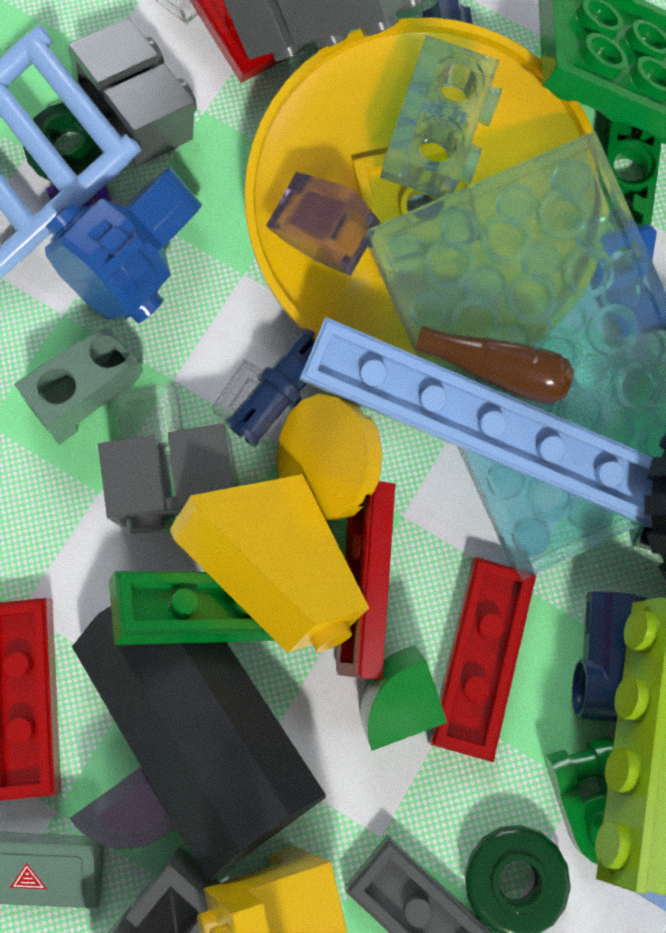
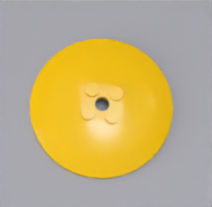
[245,17,608,376]

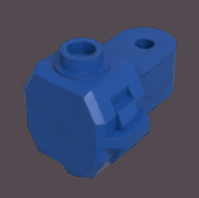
[45,166,202,323]

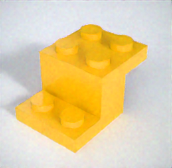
[197,846,348,933]

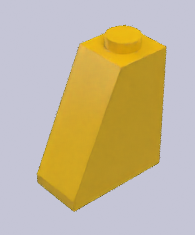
[170,474,370,653]

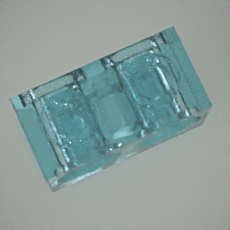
[380,35,502,201]

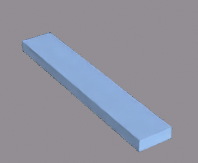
[299,317,653,528]

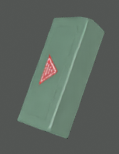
[0,832,105,908]

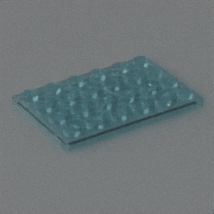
[363,131,666,581]

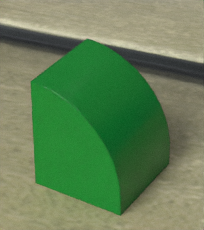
[360,645,447,751]

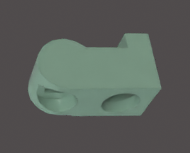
[14,329,143,445]

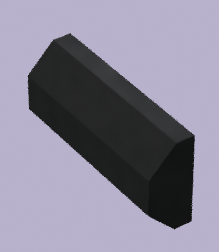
[72,606,326,882]

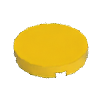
[276,394,383,521]

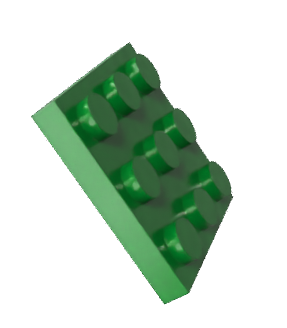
[539,0,666,144]

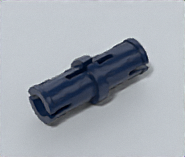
[225,328,316,447]

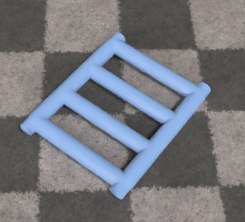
[0,25,141,280]

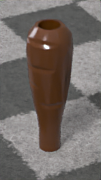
[415,325,574,404]

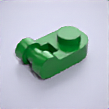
[545,736,614,864]

